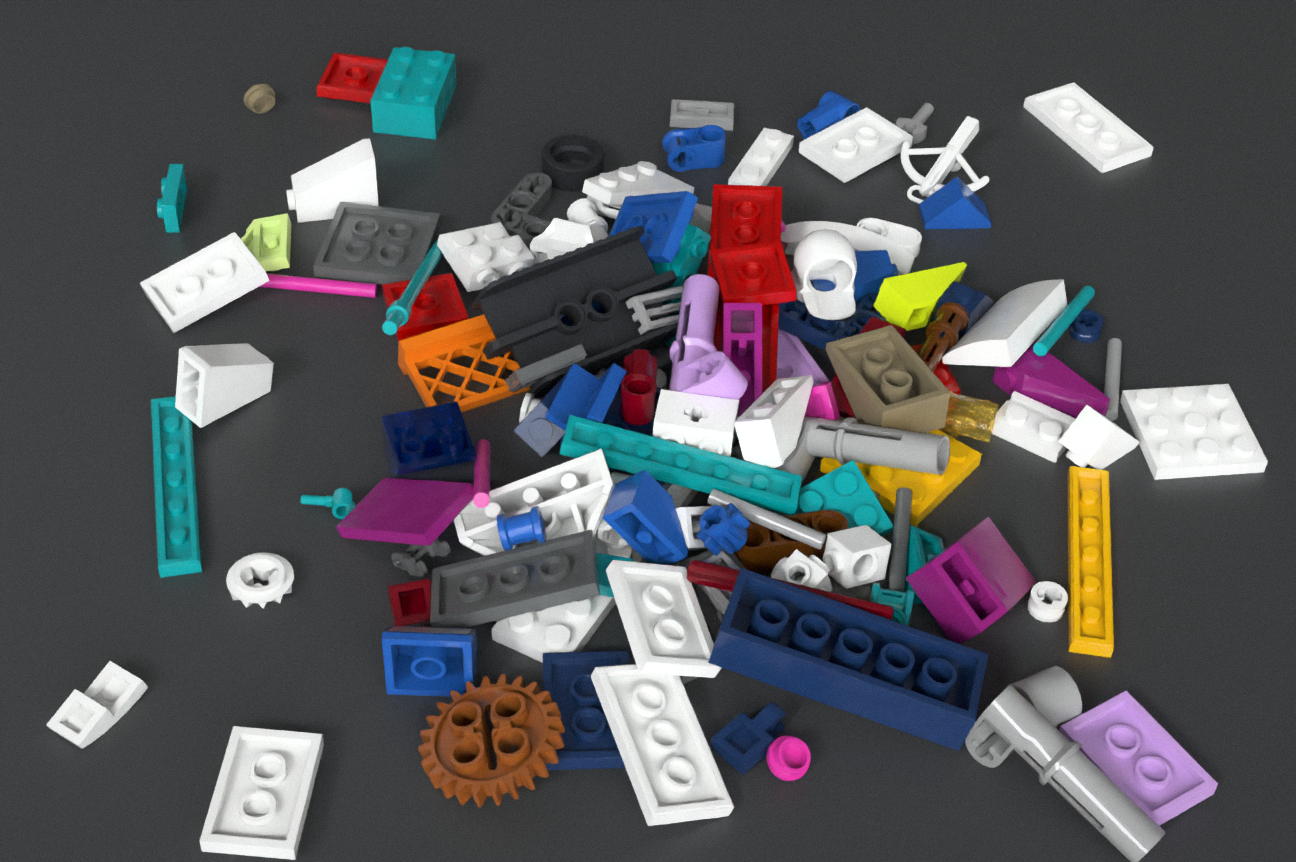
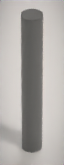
[888,487,912,592]

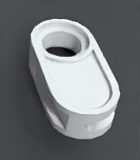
[857,218,922,257]

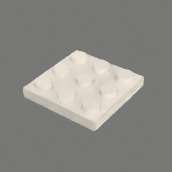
[1120,384,1268,480]

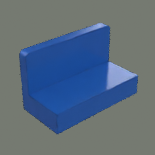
[545,363,627,431]

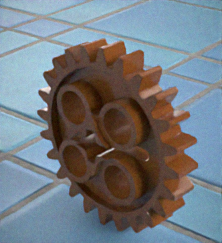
[418,674,565,807]

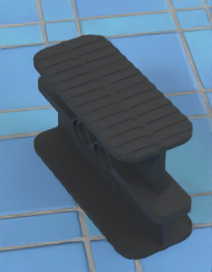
[472,226,678,398]

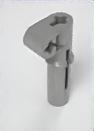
[773,416,950,484]
[965,685,1166,862]

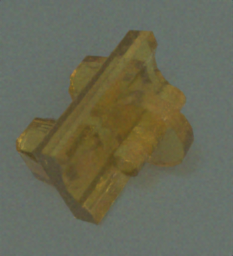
[939,391,999,442]

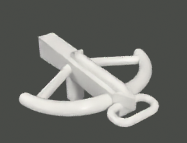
[901,116,989,204]

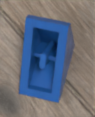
[919,177,991,229]

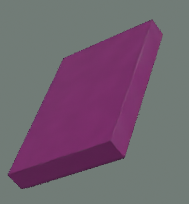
[336,478,473,546]

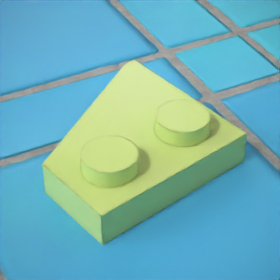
[240,213,291,272]

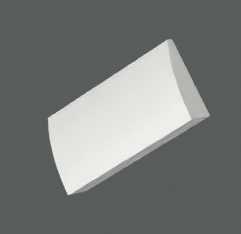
[942,279,1067,367]

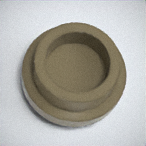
[243,84,275,114]

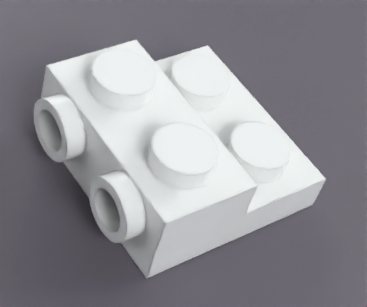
[437,222,535,292]

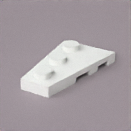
[582,161,695,205]

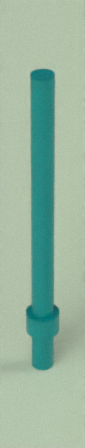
[382,239,443,335]

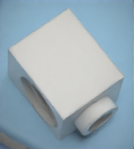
[823,525,891,589]

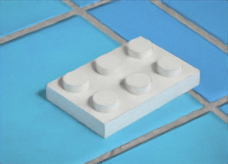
[799,107,913,183]
[140,232,269,333]
[606,560,722,678]
[200,726,324,860]

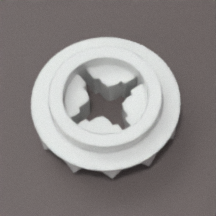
[226,552,295,609]

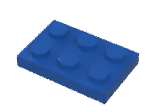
[609,191,698,263]

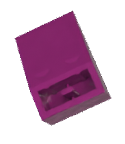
[906,517,1037,644]

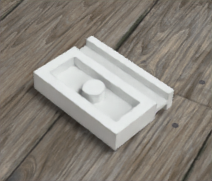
[988,391,1075,463]

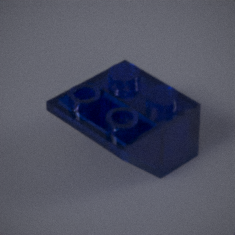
[381,402,476,476]

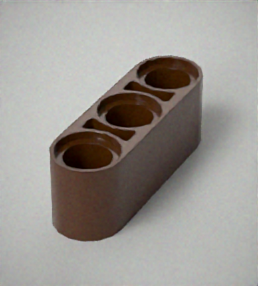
[734,510,848,575]

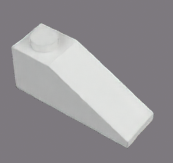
[734,375,813,468]

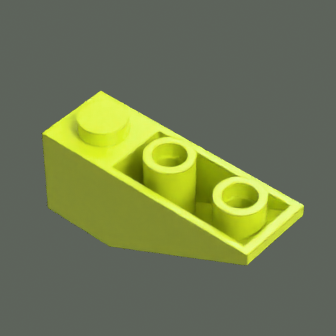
[873,262,967,331]

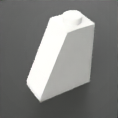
[286,138,379,223]
[175,343,274,428]

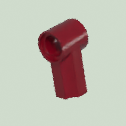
[620,349,657,425]

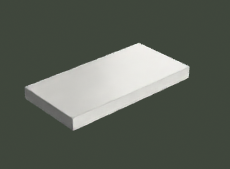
[1023,82,1154,173]
[590,664,734,826]

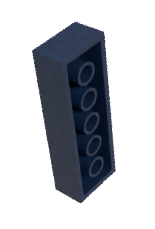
[708,568,988,751]

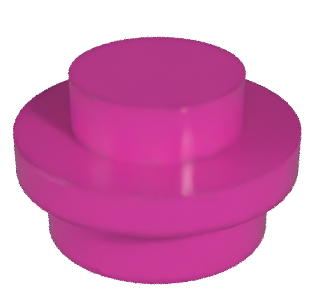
[766,736,811,781]

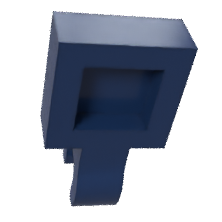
[711,702,786,775]

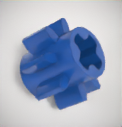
[697,503,750,556]

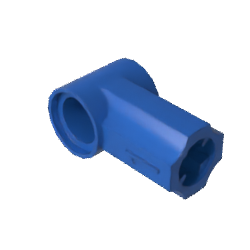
[797,90,860,139]

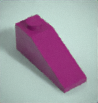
[723,303,762,417]
[992,341,1110,419]

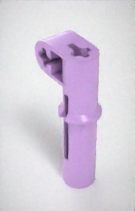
[669,274,748,400]

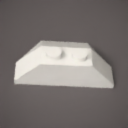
[454,449,615,556]

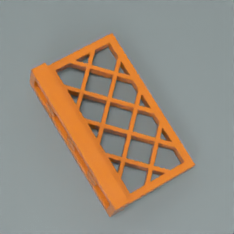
[398,314,530,422]

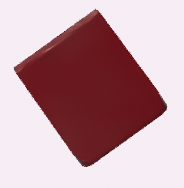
[387,578,431,626]

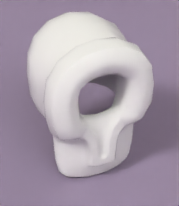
[791,229,857,320]

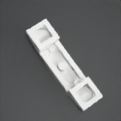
[781,221,915,276]

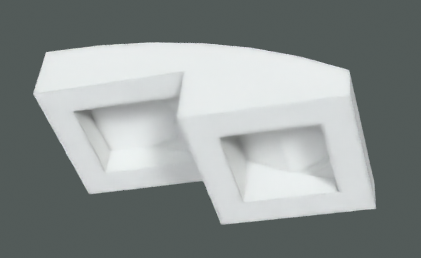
[46,661,148,749]

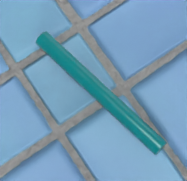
[1033,285,1095,356]

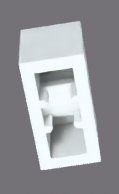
[653,389,739,457]

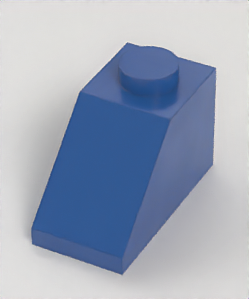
[602,470,688,565]

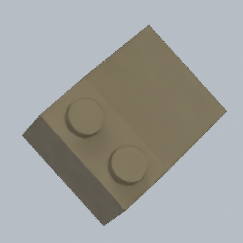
[825,325,950,433]

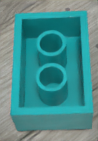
[371,47,456,140]

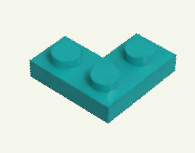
[794,460,893,536]

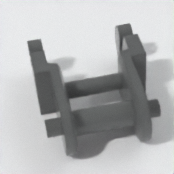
[391,538,451,577]

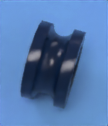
[1068,309,1104,343]

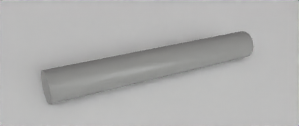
[1104,338,1122,421]
[708,489,826,550]

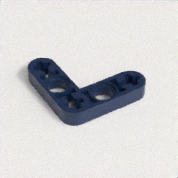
[778,293,888,350]

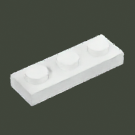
[728,128,794,186]

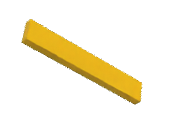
[1067,466,1114,658]

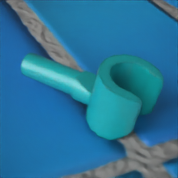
[300,488,356,520]

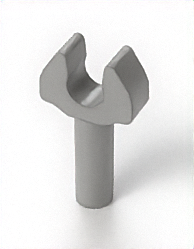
[896,103,934,145]

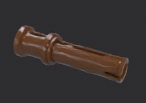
[918,302,969,372]

